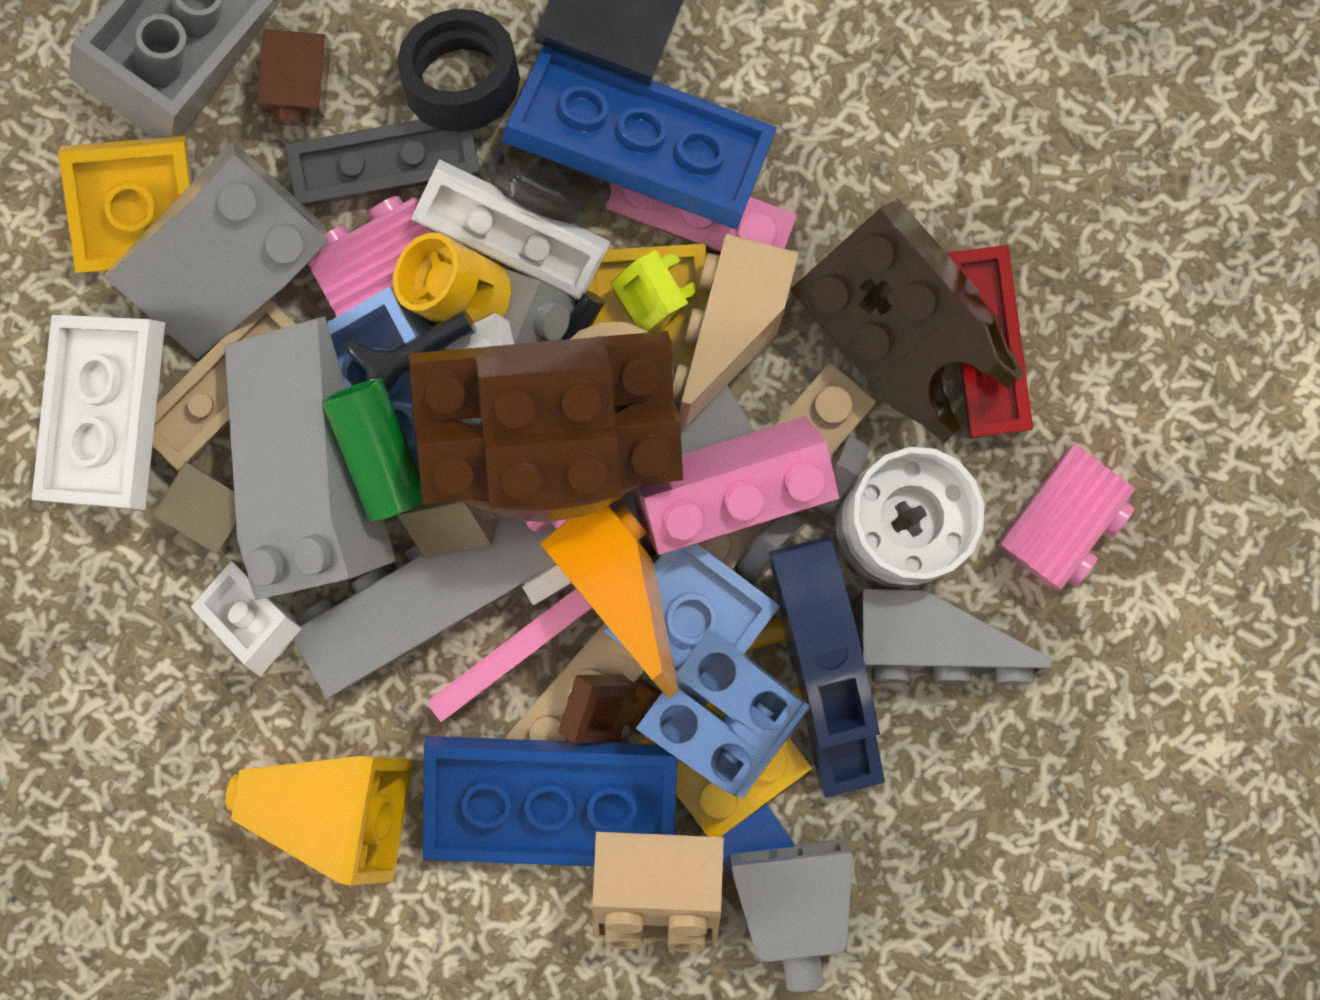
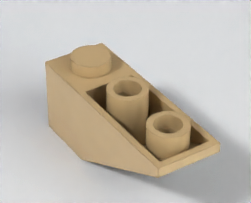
[673,234,799,428]

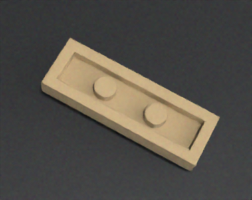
[152,299,296,471]

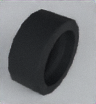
[397,9,520,132]

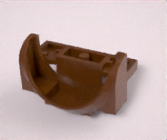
[408,331,683,522]

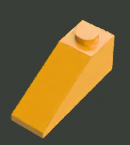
[539,504,679,699]

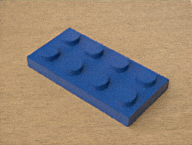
[502,45,777,230]
[423,736,678,867]

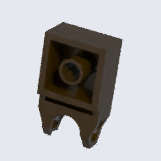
[790,198,1024,442]

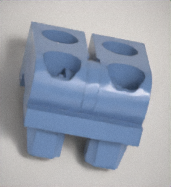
[636,629,811,799]

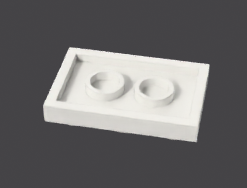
[32,315,165,510]

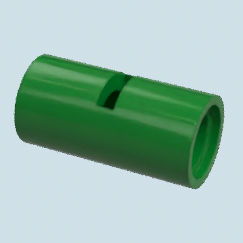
[321,378,422,522]

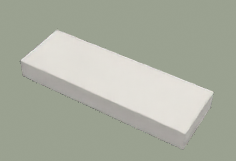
[411,159,610,300]

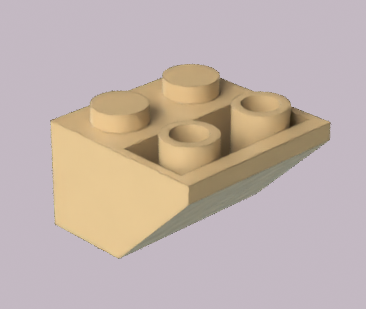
[592,832,724,952]

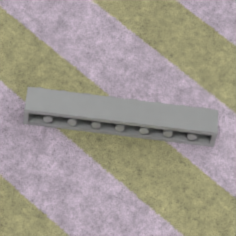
[293,385,755,699]

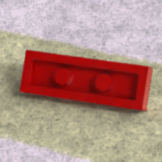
[946,245,1033,439]

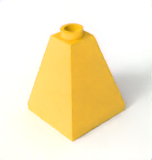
[225,756,414,886]

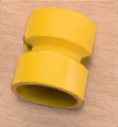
[392,233,512,324]

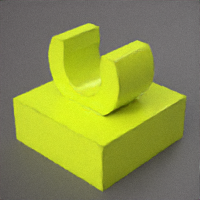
[610,250,697,332]

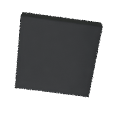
[534,0,685,86]

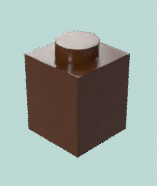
[257,29,331,127]

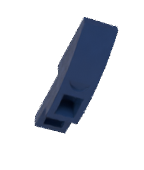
[769,537,885,798]

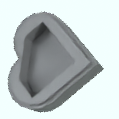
[814,435,869,515]
[737,512,807,584]

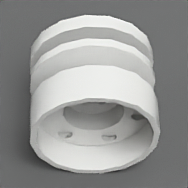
[835,447,985,589]

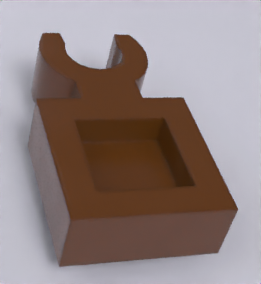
[558,674,662,744]

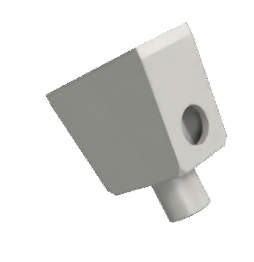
[730,839,853,992]

